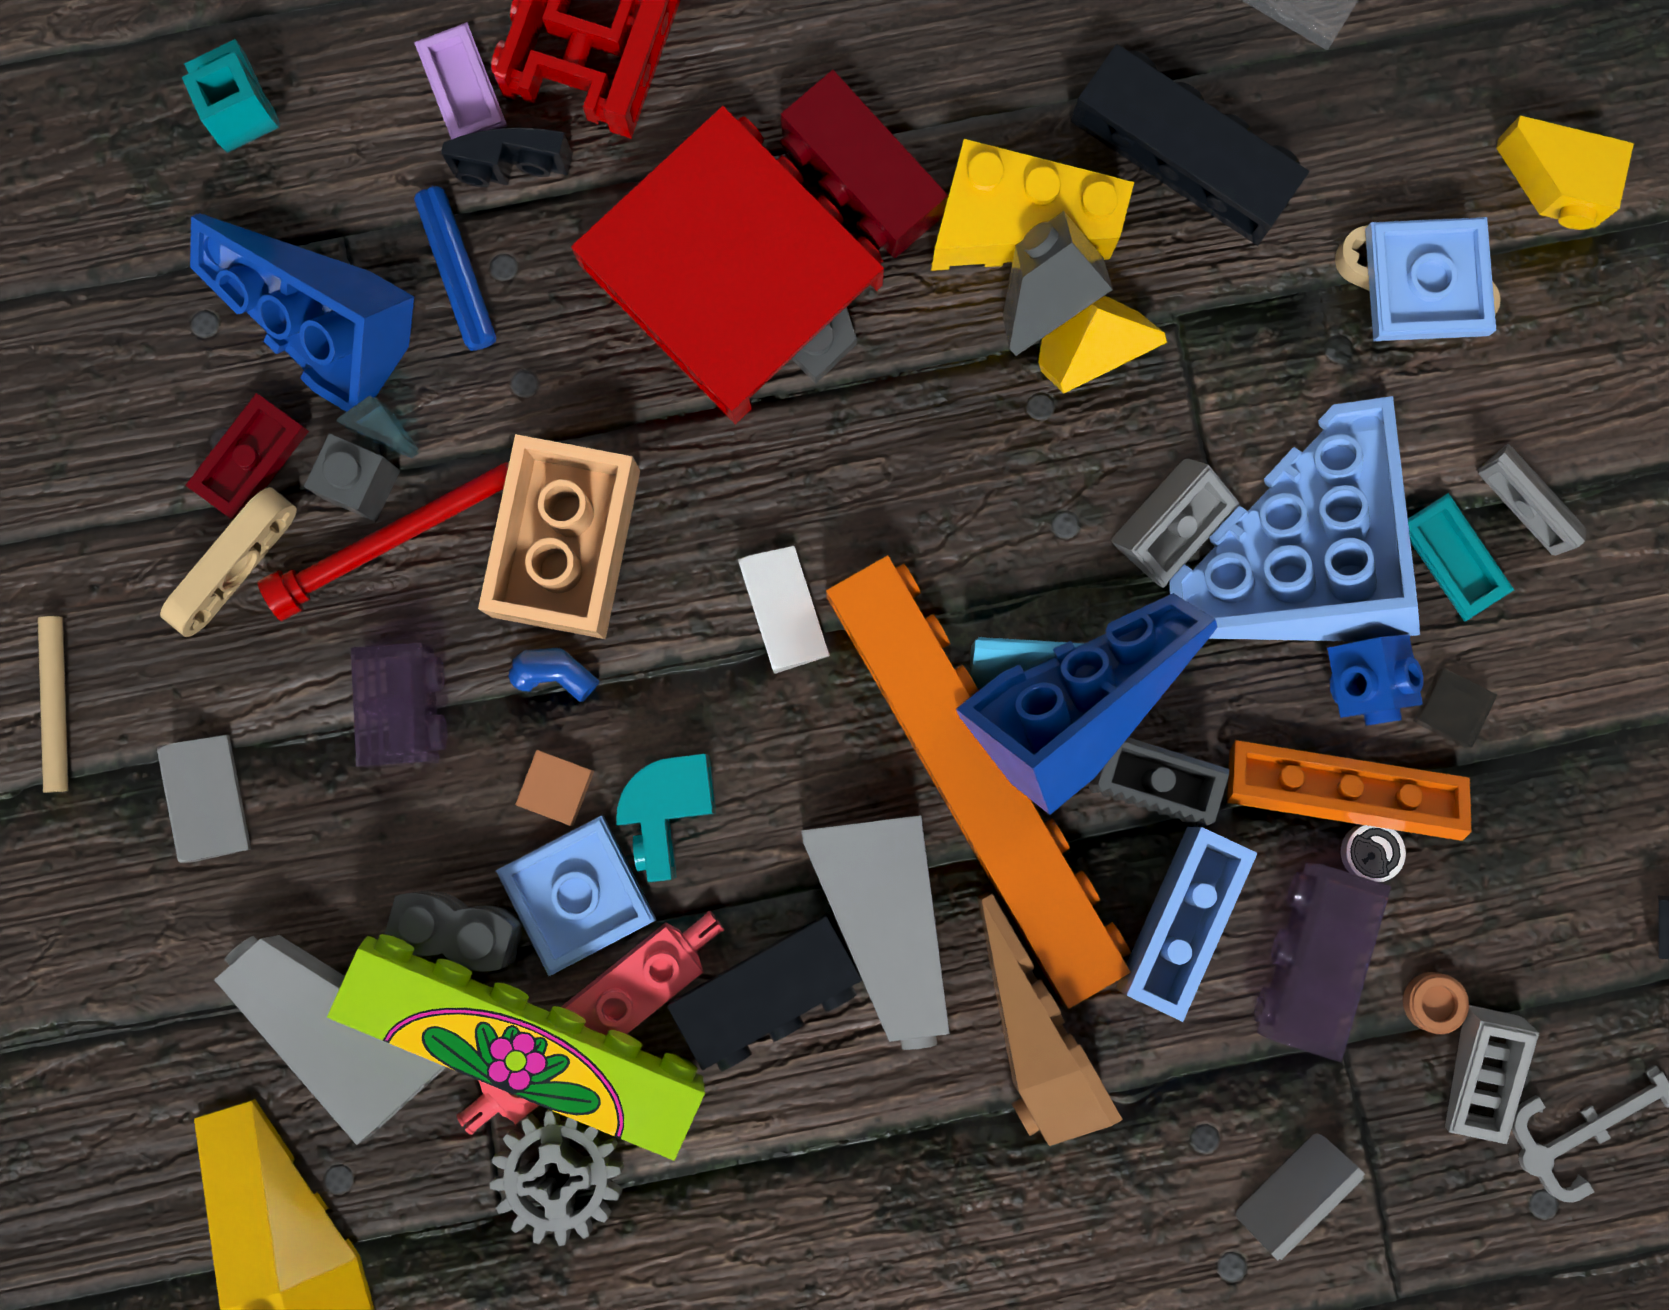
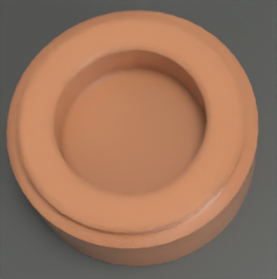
[1403,972,1469,1034]

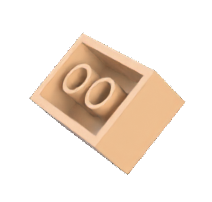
[478,434,640,639]

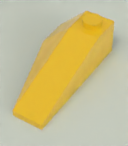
[194,1099,375,1310]

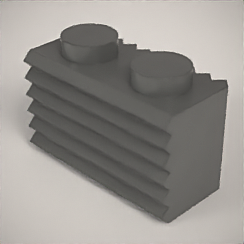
[1088,737,1230,826]

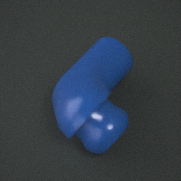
[508,648,600,702]

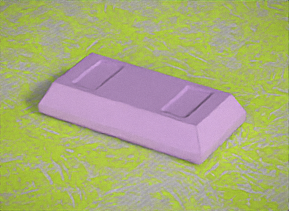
[414,22,507,139]

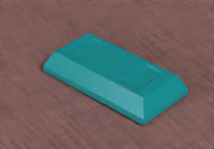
[1408,493,1514,622]

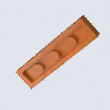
[1227,740,1471,841]

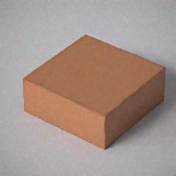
[515,750,595,826]

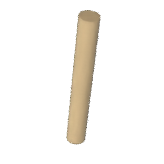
[38,616,69,793]

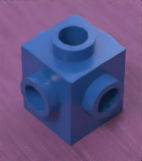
[1327,635,1423,726]

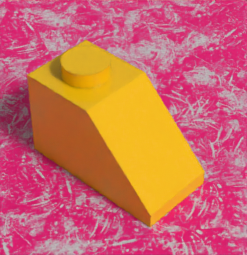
[1496,115,1634,230]

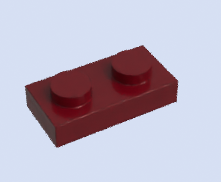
[185,393,309,520]

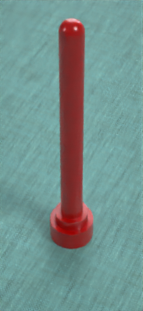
[257,462,509,622]

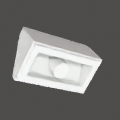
[738,546,830,674]

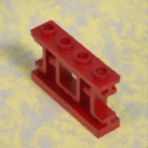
[491,0,681,139]

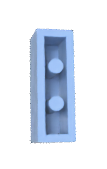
[1115,827,1257,1022]

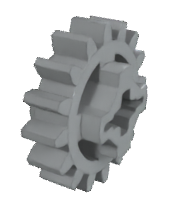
[489,1109,624,1246]

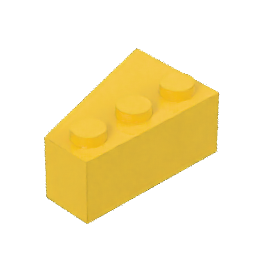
[931,139,1134,271]

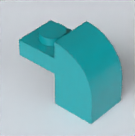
[182,39,280,153]
[616,754,717,883]

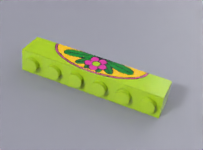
[326,934,705,1161]

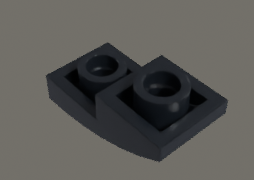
[441,128,573,187]

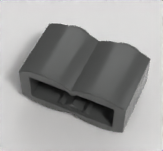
[385,890,524,972]

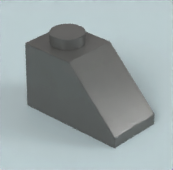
[1003,211,1113,356]

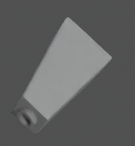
[802,815,950,1050]
[214,935,447,1145]

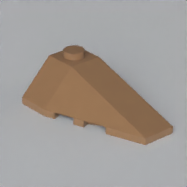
[977,892,1123,1146]

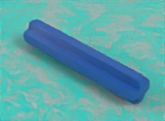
[414,186,497,351]

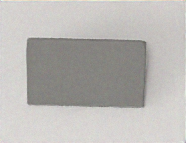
[1477,444,1586,556]
[1111,459,1239,588]
[157,735,251,863]
[1235,1133,1365,1261]

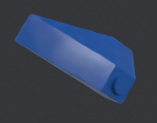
[190,213,414,418]
[956,593,1218,815]

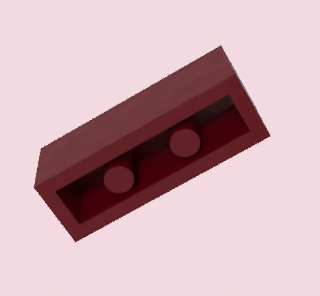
[780,69,948,259]

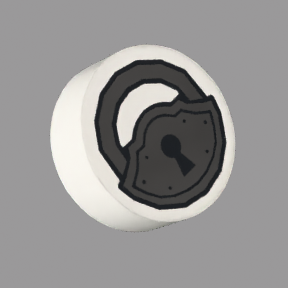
[1341,824,1406,882]

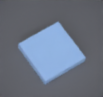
[1365,217,1496,341]
[496,816,657,976]

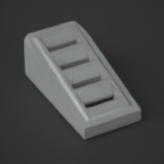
[1445,1005,1539,1144]

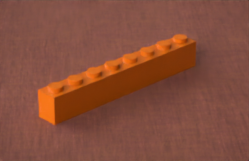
[826,555,1131,1009]

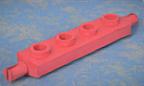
[456,911,725,1135]

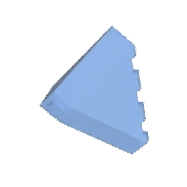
[1169,396,1420,641]

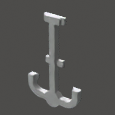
[1511,1065,1669,1202]

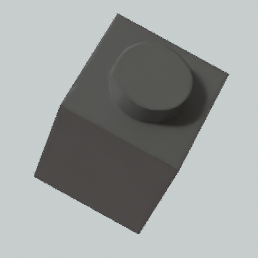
[304,433,400,522]

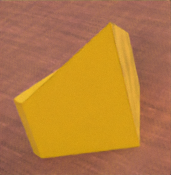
[1038,295,1167,394]

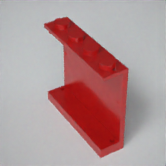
[571,106,884,425]

